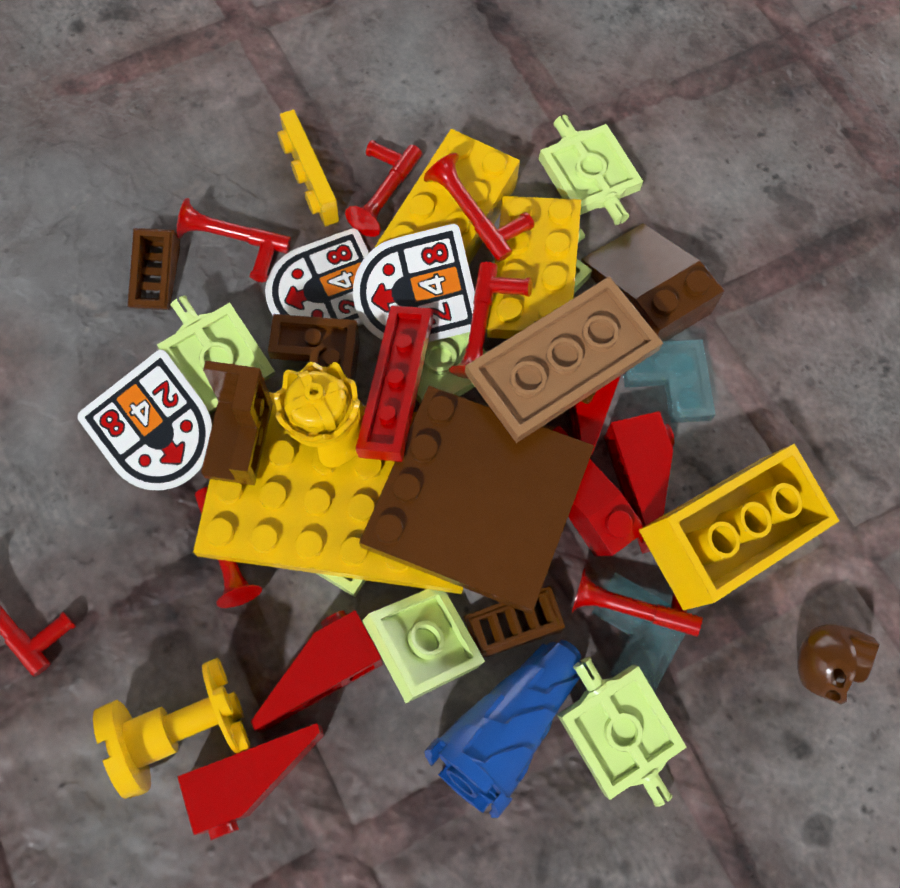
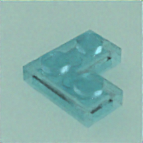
[623,339,716,423]
[592,572,686,693]

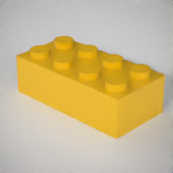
[375,129,520,266]
[639,443,839,610]

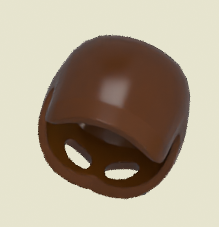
[797,624,880,705]

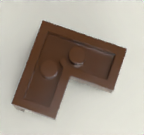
[268,314,360,381]
[201,361,273,486]

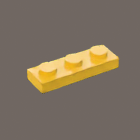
[277,109,339,227]

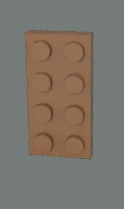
[465,276,663,443]

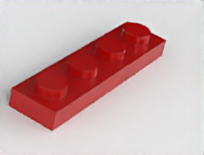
[355,306,434,462]

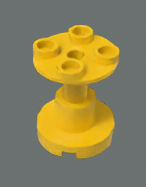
[93,658,250,799]

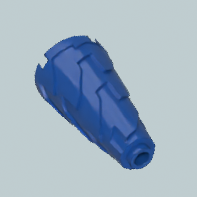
[424,640,582,818]

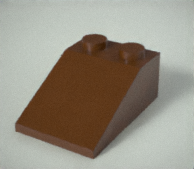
[581,223,725,343]

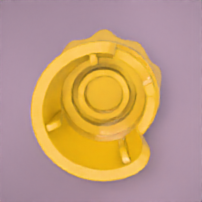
[274,362,365,468]

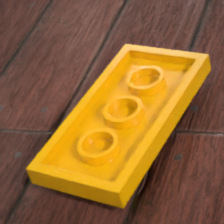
[487,196,581,339]

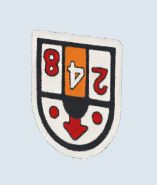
[353,224,475,342]
[265,228,369,325]
[78,350,212,490]

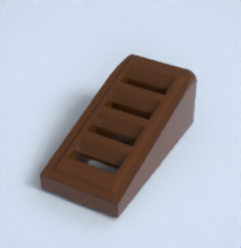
[127,228,181,310]
[463,585,565,658]

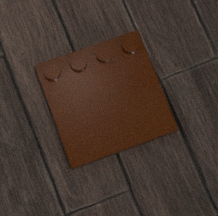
[359,386,594,614]

